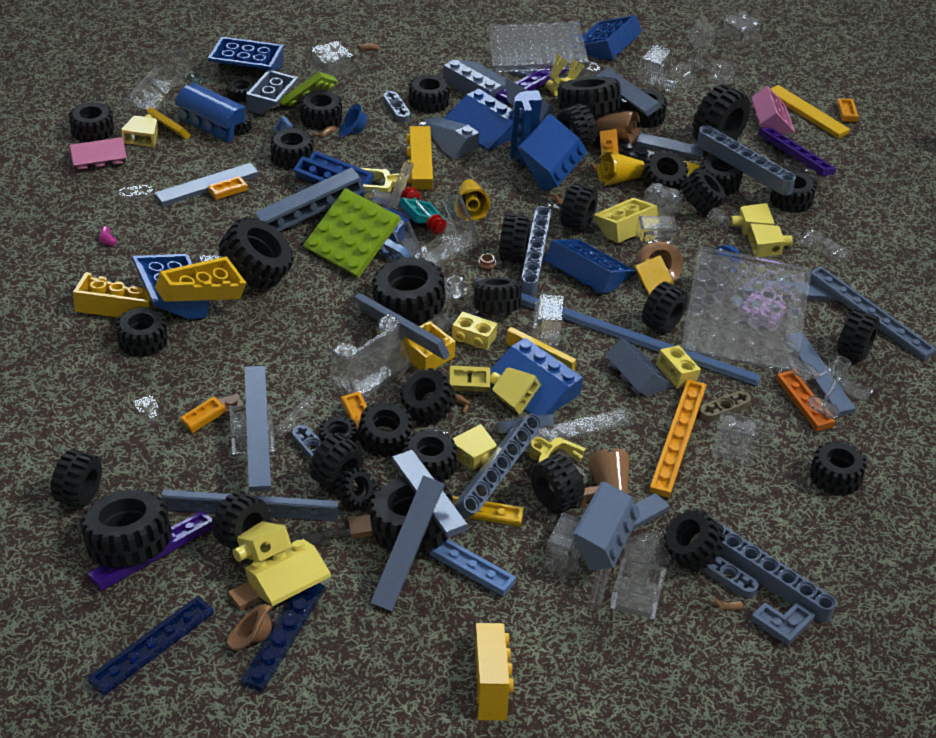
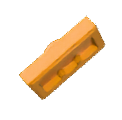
[836,98,859,122]
[600,129,619,154]
[208,176,248,200]
[340,391,367,432]
[180,396,227,433]

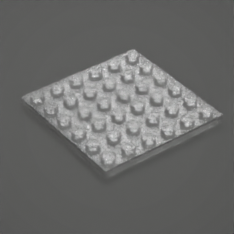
[488,21,588,72]
[681,246,811,372]

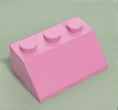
[752,86,795,133]
[69,137,127,170]

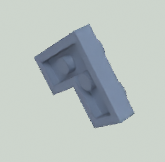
[750,602,815,646]

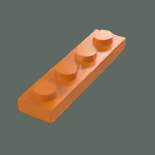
[776,370,835,432]

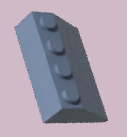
[443,59,506,101]

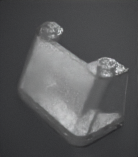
[331,314,412,401]

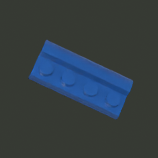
[175,83,245,143]
[510,90,542,167]
[293,150,374,197]

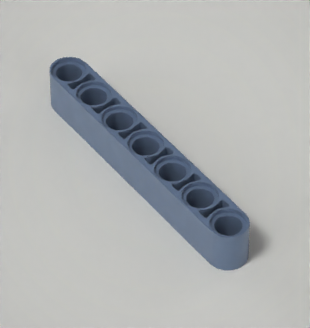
[697,126,796,195]
[521,206,551,296]
[454,414,541,520]
[717,522,836,623]

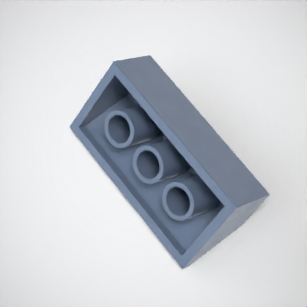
[573,482,640,571]

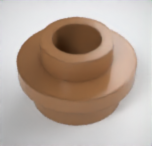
[478,253,496,269]

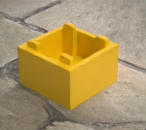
[399,321,456,370]

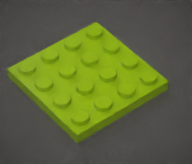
[303,188,402,278]

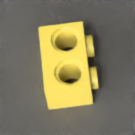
[452,312,497,350]
[655,345,701,389]
[448,366,490,392]

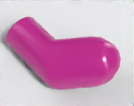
[99,226,117,247]

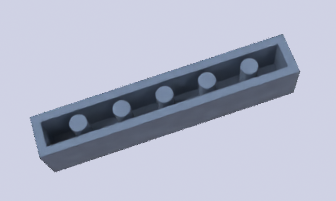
[255,167,365,232]

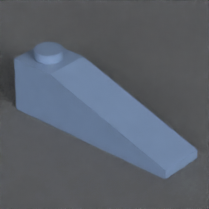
[422,116,479,160]

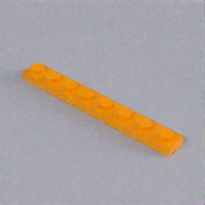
[649,379,707,498]

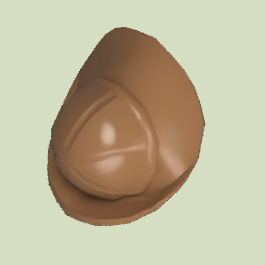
[637,241,683,282]
[227,604,272,651]

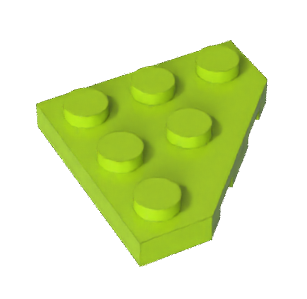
[280,72,338,107]

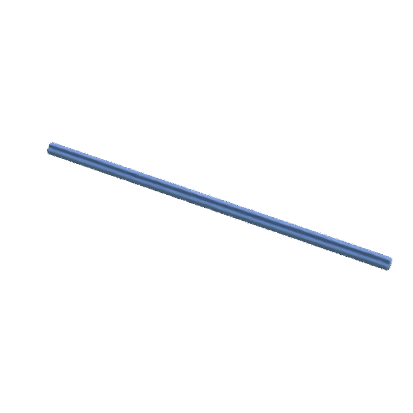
[476,279,761,386]

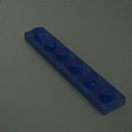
[241,583,325,692]
[87,596,214,696]

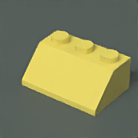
[593,198,659,243]
[245,539,331,606]

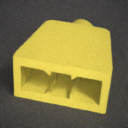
[121,114,158,147]
[730,203,775,235]
[748,223,793,258]
[490,367,541,415]
[453,424,497,471]
[233,521,292,562]

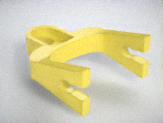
[545,54,585,96]
[361,168,405,199]
[528,437,586,463]

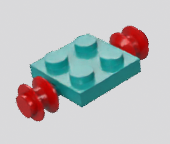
[399,187,447,234]

